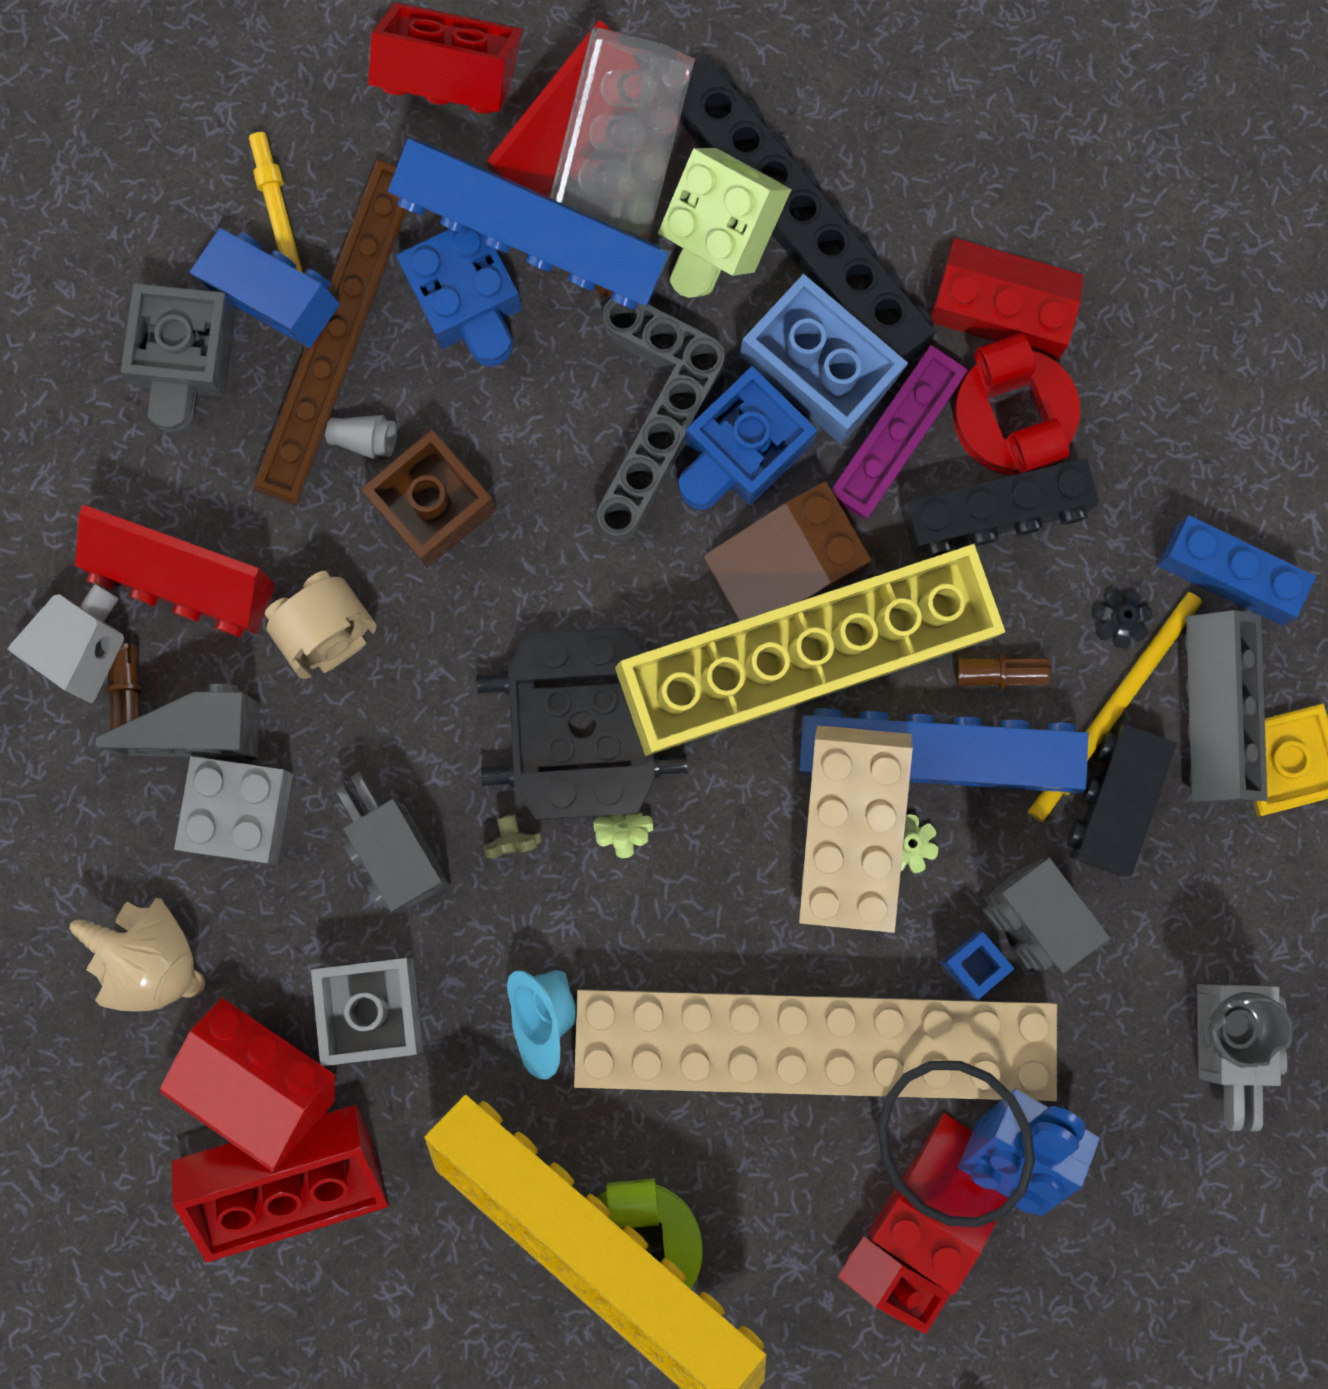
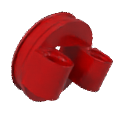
[953,333,1080,475]

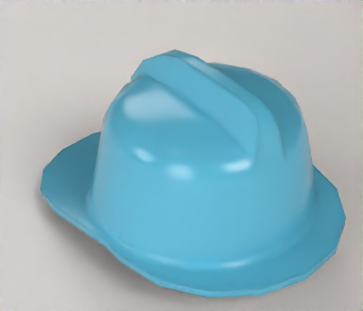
[507,970,577,1079]

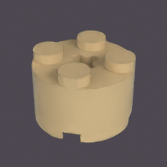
[265,571,377,679]

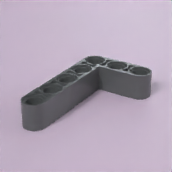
[597,299,725,544]

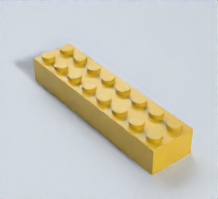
[424,1094,766,1389]

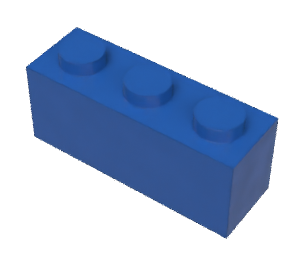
[190,228,340,349]
[1157,515,1316,626]

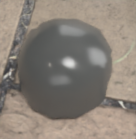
[1209,992,1293,1068]

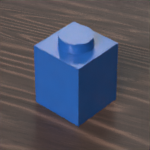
[940,932,1014,1000]

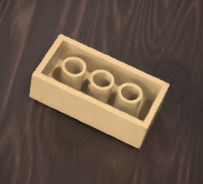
[799,725,913,933]

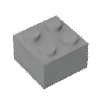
[174,756,293,865]
[311,958,424,1066]

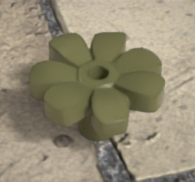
[483,814,542,859]

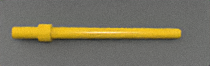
[249,132,305,350]
[1028,592,1203,822]

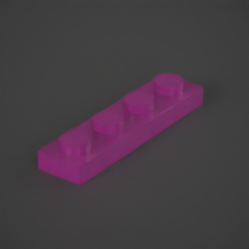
[832,345,969,521]

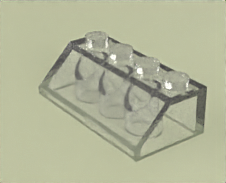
[550,28,695,239]

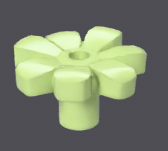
[593,812,653,858]
[901,814,939,874]

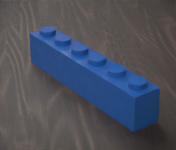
[388,138,671,309]
[800,708,1089,793]

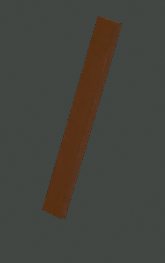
[252,159,407,507]

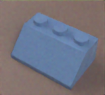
[739,274,908,445]

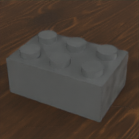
[981,858,1110,974]

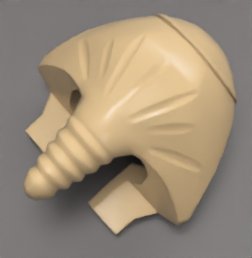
[69,898,205,1012]

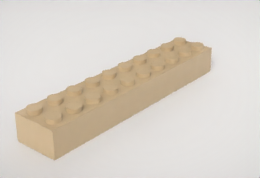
[574,989,1057,1101]

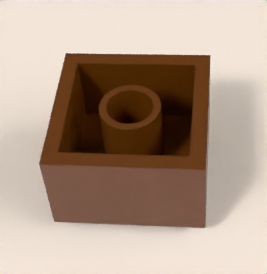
[361,430,497,568]

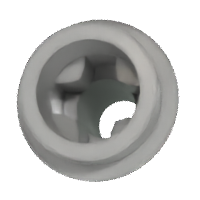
[325,415,397,460]

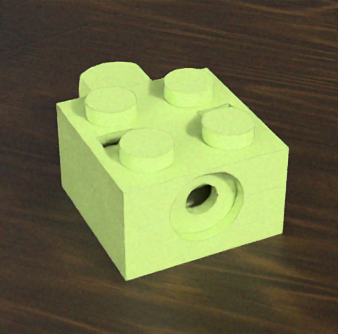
[658,148,792,298]

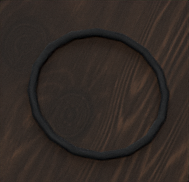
[878,1061,1035,1227]

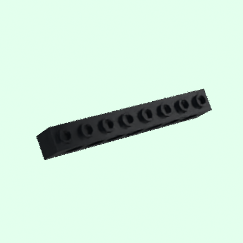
[665,57,935,362]

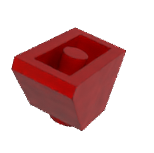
[838,1236,951,1334]

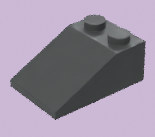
[96,684,260,758]

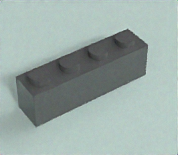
[1185,610,1268,804]

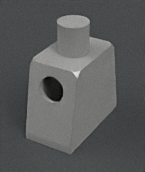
[8,584,124,704]

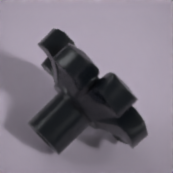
[1092,590,1152,648]

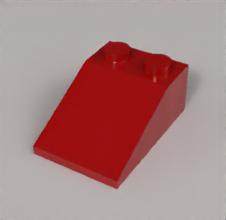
[867,1113,1008,1295]

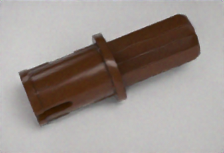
[105,644,143,731]
[957,653,1051,690]

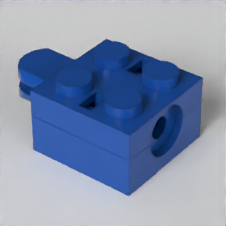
[396,228,522,367]
[679,366,818,511]
[958,1088,1100,1217]

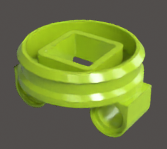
[597,1178,703,1289]

